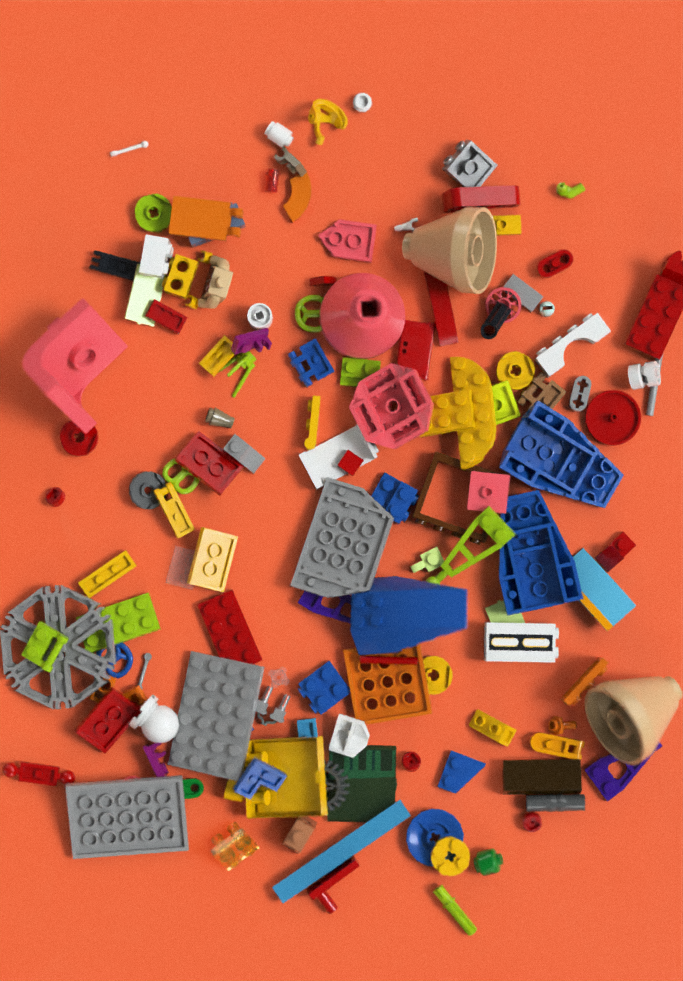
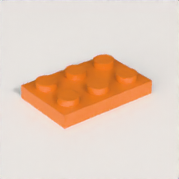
[560,657,608,706]

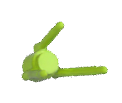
[219,351,257,398]

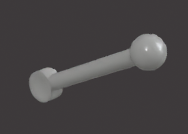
[136,653,152,689]

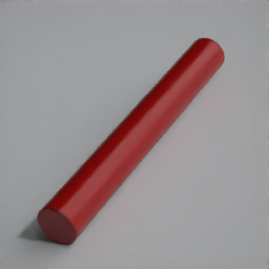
[360,656,418,665]

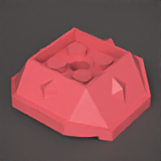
[349,363,434,450]

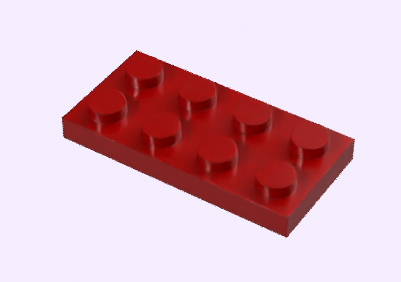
[197,590,263,664]

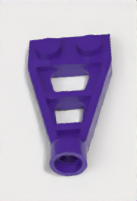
[298,591,351,624]
[584,742,663,801]

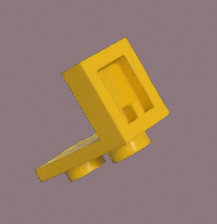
[469,709,517,747]

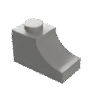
[223,434,266,473]

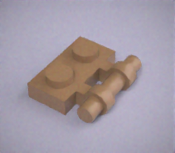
[517,372,566,410]

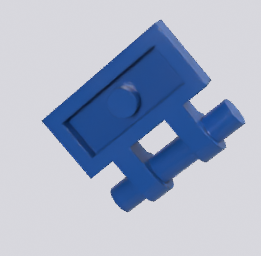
[288,338,335,388]

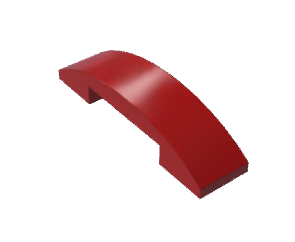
[424,272,459,347]

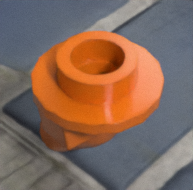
[549,716,577,735]

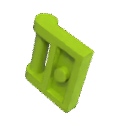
[21,621,69,672]

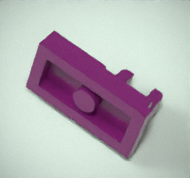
[231,328,272,355]
[143,743,169,777]

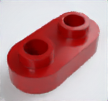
[537,249,573,278]

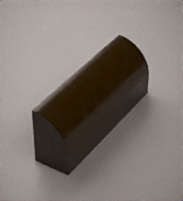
[503,759,582,795]

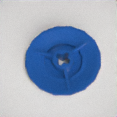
[406,809,464,866]

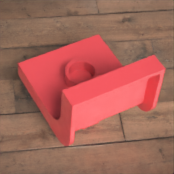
[23,298,128,434]

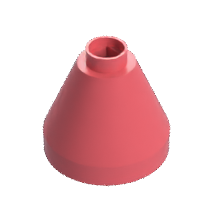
[319,273,405,359]

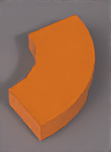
[283,172,311,223]

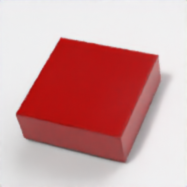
[337,450,364,476]

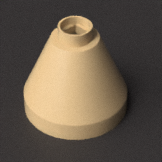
[402,207,497,294]
[585,676,683,765]

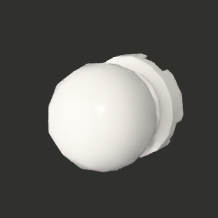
[129,694,179,743]

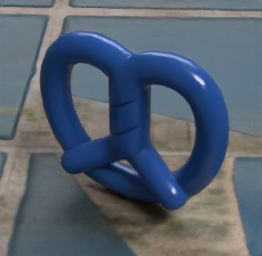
[96,643,134,678]

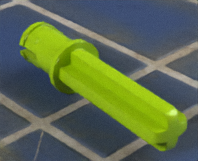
[433,884,477,936]

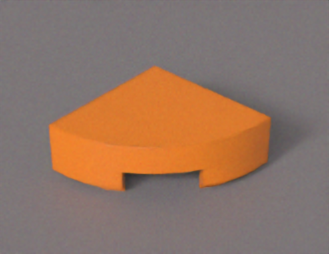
[122,685,148,705]

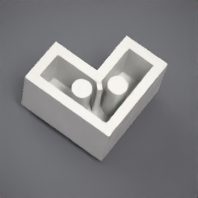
[139,235,174,279]

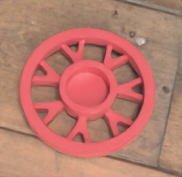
[486,287,522,323]

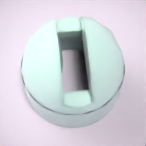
[539,301,555,317]

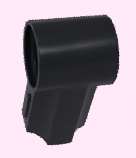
[481,301,512,339]

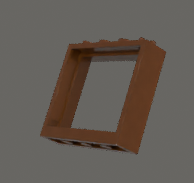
[412,452,498,545]

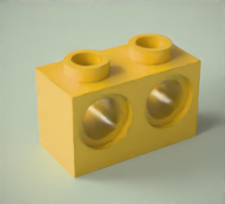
[162,254,199,300]

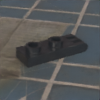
[89,250,140,281]

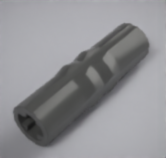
[526,794,585,812]

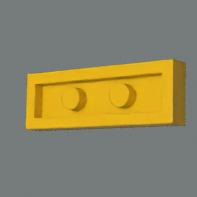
[78,550,137,598]

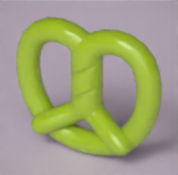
[295,295,323,333]
[162,458,200,494]

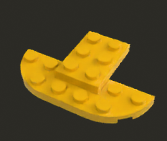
[419,357,496,470]

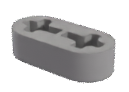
[569,376,591,412]

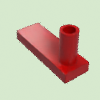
[307,855,360,914]

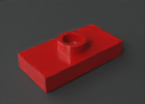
[145,299,188,334]

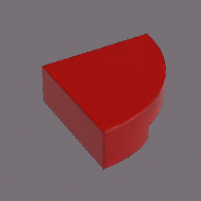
[309,276,337,286]

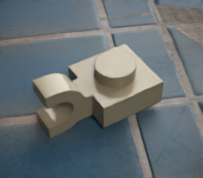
[274,147,307,177]

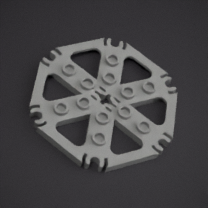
[0,585,116,710]

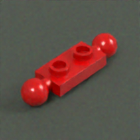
[3,762,75,786]

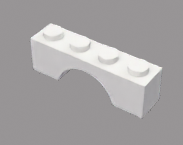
[534,313,611,378]

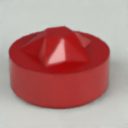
[45,487,65,507]
[401,752,421,772]
[522,812,542,832]

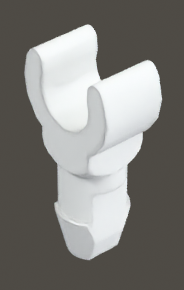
[394,218,418,232]

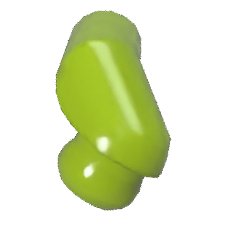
[556,182,585,199]

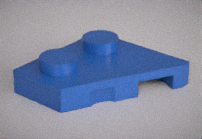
[437,750,486,794]

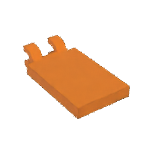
[169,196,244,241]

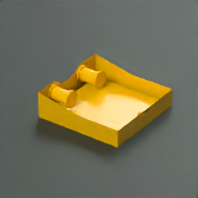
[245,736,327,819]

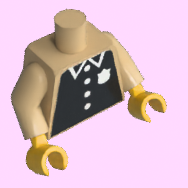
[185,250,233,309]

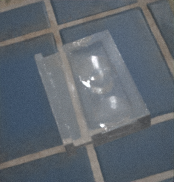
[166,546,195,590]

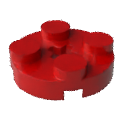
[60,420,99,457]

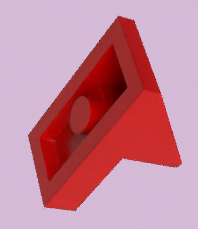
[595,531,636,572]

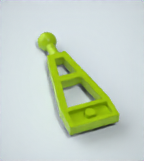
[425,506,515,584]

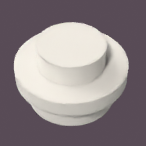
[353,93,372,112]

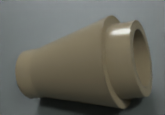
[205,407,235,428]

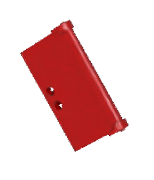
[397,320,436,381]

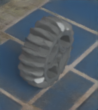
[324,760,350,811]

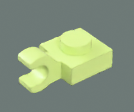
[410,547,444,573]

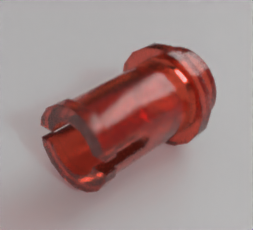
[265,168,281,193]

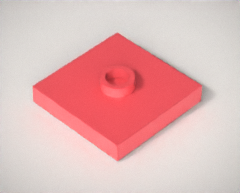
[467,471,510,514]

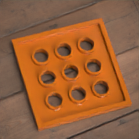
[343,643,433,725]

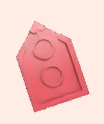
[318,219,377,263]

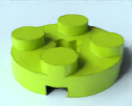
[135,194,172,233]

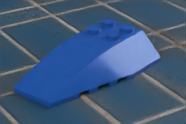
[499,400,624,508]
[499,490,583,616]
[351,576,467,655]

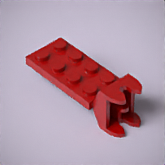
[625,251,683,360]

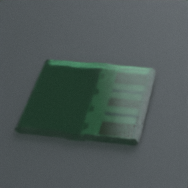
[327,744,397,822]

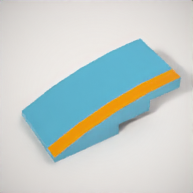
[573,548,636,631]

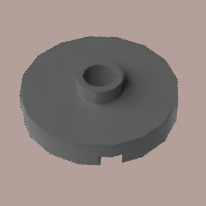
[129,471,166,509]

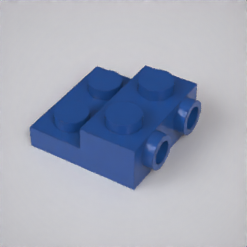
[371,472,419,524]
[298,661,350,715]

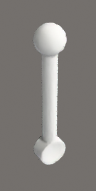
[110,141,149,157]

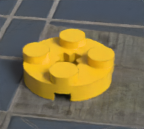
[496,351,535,390]
[423,656,453,695]
[431,836,470,876]

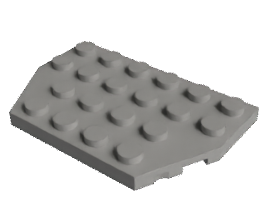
[290,477,394,598]

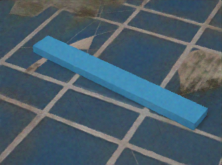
[272,800,411,903]

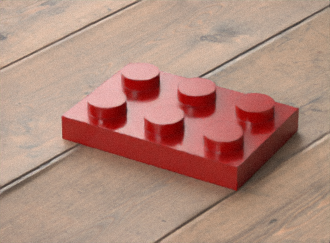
[175,431,244,496]
[75,687,142,754]

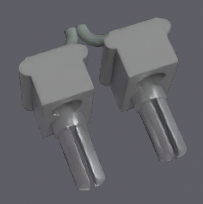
[256,686,290,726]

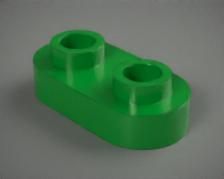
[183,778,204,799]

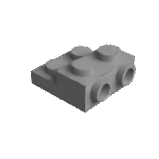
[442,140,498,187]

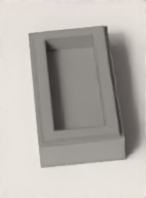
[502,274,543,313]

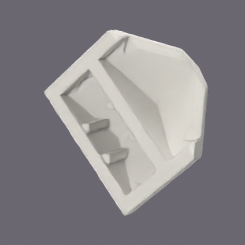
[328,713,370,758]

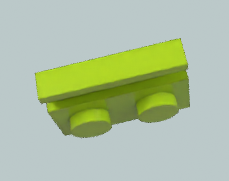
[340,357,381,387]

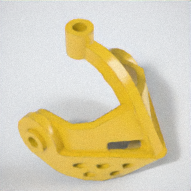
[308,99,348,145]

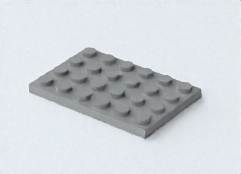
[168,651,264,781]
[65,775,189,859]

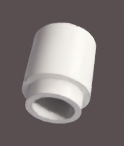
[264,121,294,148]

